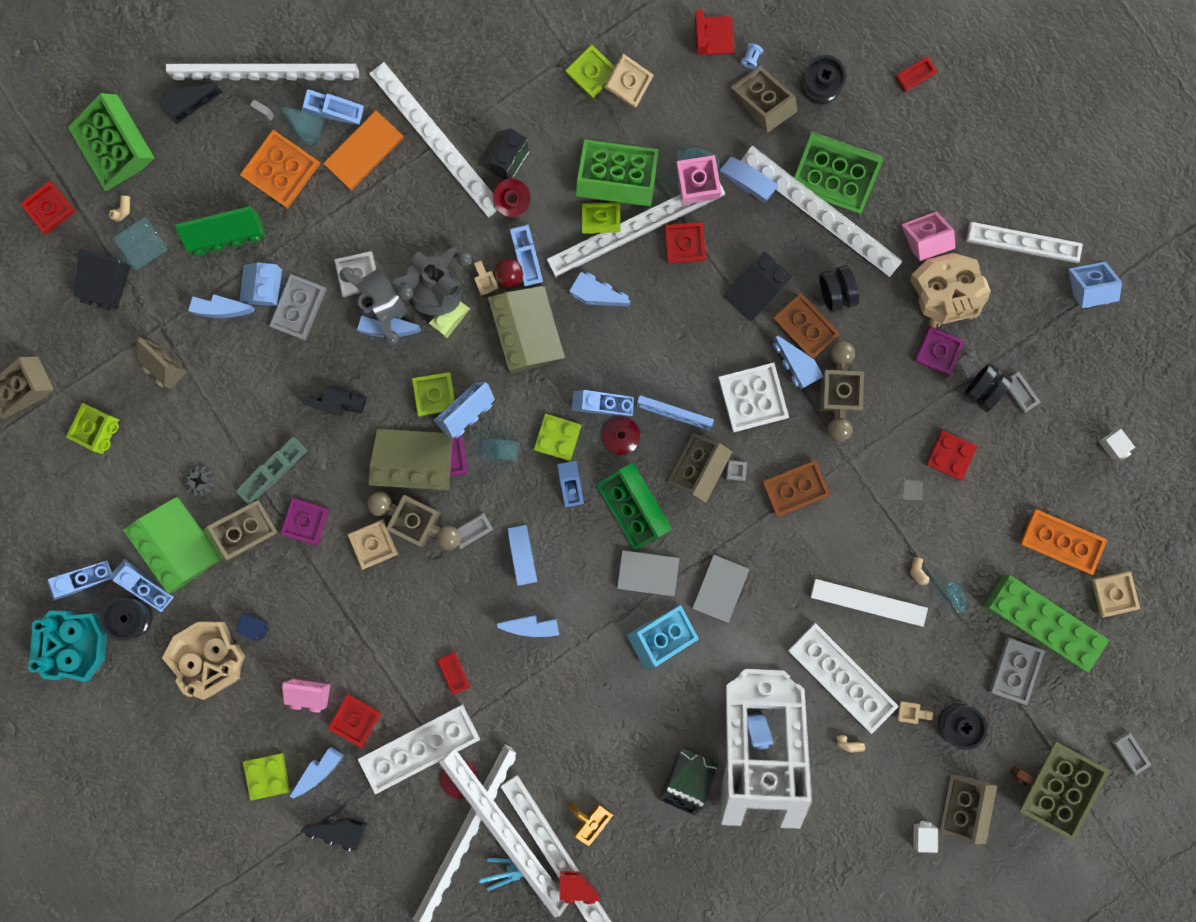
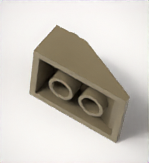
[731,66,797,133]
[137,337,187,389]
[0,357,54,419]
[203,500,278,564]

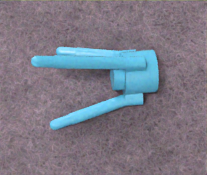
[479,858,524,891]

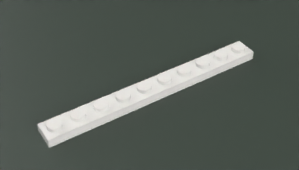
[369,62,498,218]
[166,64,359,80]
[741,146,902,277]
[547,184,725,277]
[413,744,516,922]
[439,749,568,917]
[501,775,612,922]

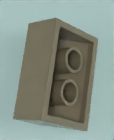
[667,432,732,502]
[940,774,997,844]

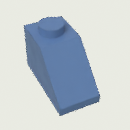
[558,461,584,507]

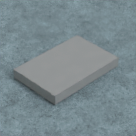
[269,274,327,341]
[617,550,680,596]
[692,555,749,623]
[989,637,1045,705]

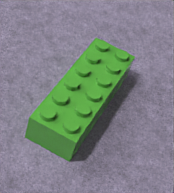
[983,575,1109,673]

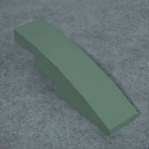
[236,437,307,505]

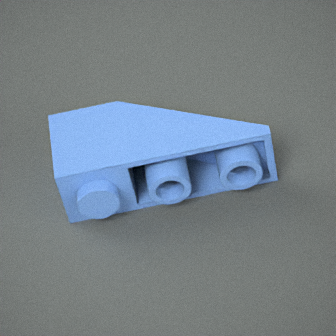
[569,272,630,307]
[773,336,824,390]
[572,390,634,416]
[112,558,174,612]
[47,560,112,600]
[747,712,774,749]

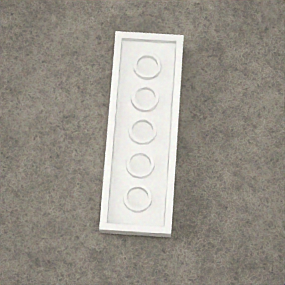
[788,623,899,734]
[358,704,480,794]

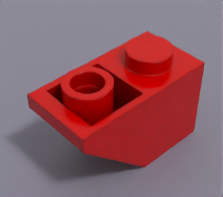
[559,871,599,904]

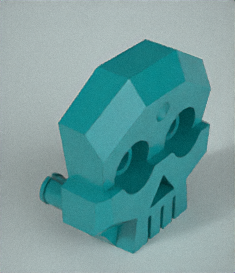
[28,610,107,682]

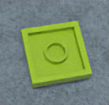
[565,45,615,99]
[582,202,621,234]
[412,372,455,417]
[534,414,582,462]
[243,753,290,801]

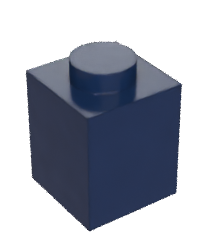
[235,613,269,641]

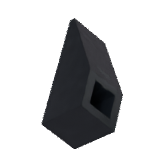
[301,817,368,851]

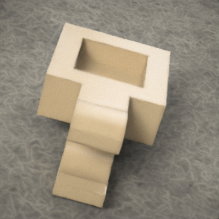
[474,261,499,296]
[897,701,933,724]

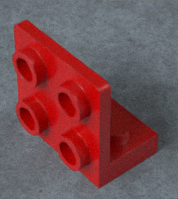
[694,10,734,56]

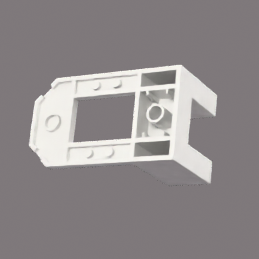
[721,669,811,829]

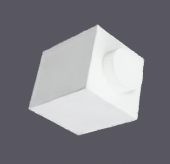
[1098,429,1135,460]
[913,821,938,853]

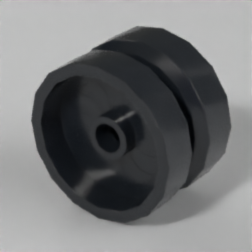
[801,55,847,105]
[819,265,859,313]
[963,363,1013,412]
[101,596,153,640]
[938,703,988,750]

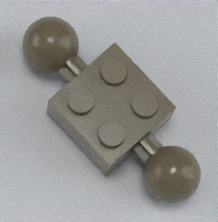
[820,341,864,442]
[367,491,461,551]

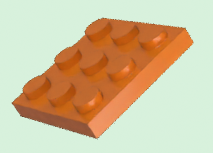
[240,130,321,209]

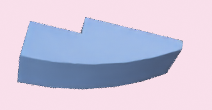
[301,89,364,125]
[719,156,778,204]
[510,224,543,286]
[188,294,255,318]
[357,316,421,337]
[508,525,537,586]
[497,615,559,637]
[290,747,345,798]

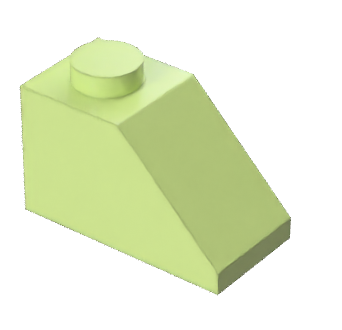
[429,301,470,338]

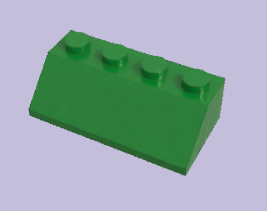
[175,206,266,257]
[596,463,672,551]

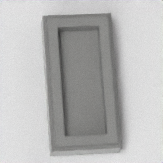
[1007,371,1040,414]
[457,513,494,549]
[1111,731,1151,776]

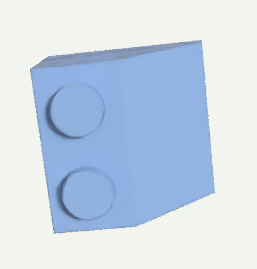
[1069,262,1122,308]
[239,263,282,306]

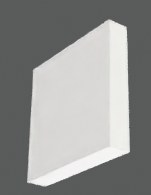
[335,251,376,297]

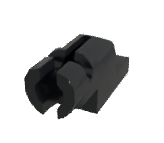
[301,387,367,417]

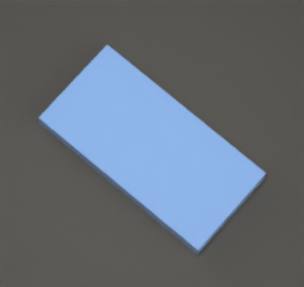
[637,395,714,430]

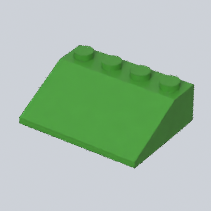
[68,93,154,191]
[794,131,883,214]
[576,139,659,206]
[123,497,220,593]

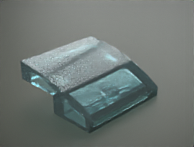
[114,217,168,271]

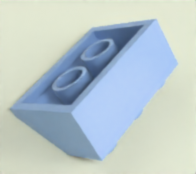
[433,382,495,438]

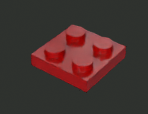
[20,181,76,234]
[665,222,706,264]
[926,430,977,481]
[328,694,382,748]

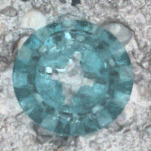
[947,582,967,613]

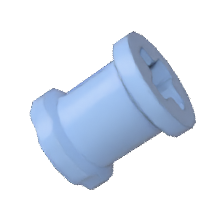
[741,43,763,69]

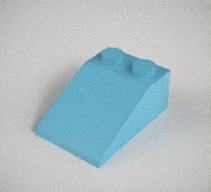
[627,605,699,669]

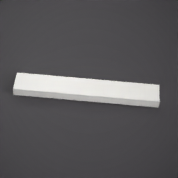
[966,222,1083,263]
[810,579,928,627]

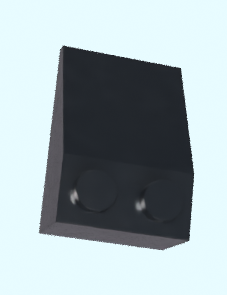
[723,251,793,322]

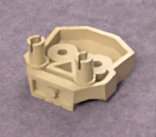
[910,253,991,328]
[162,621,245,700]

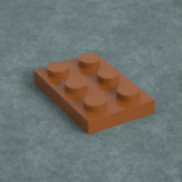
[773,293,840,359]
[762,460,831,517]

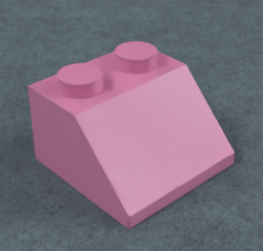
[677,155,721,205]
[902,211,955,261]
[282,679,330,712]

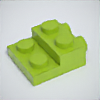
[66,403,119,454]

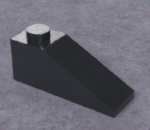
[158,83,223,124]

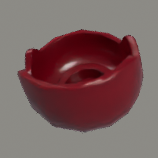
[494,259,523,288]

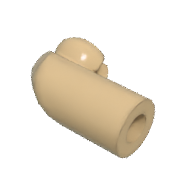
[109,196,130,222]
[910,557,930,585]
[836,735,865,753]

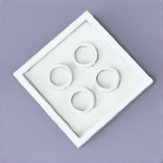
[718,363,789,433]

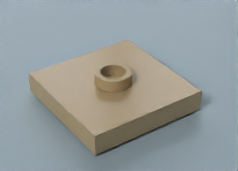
[604,54,654,108]
[347,519,399,570]
[1091,571,1140,618]

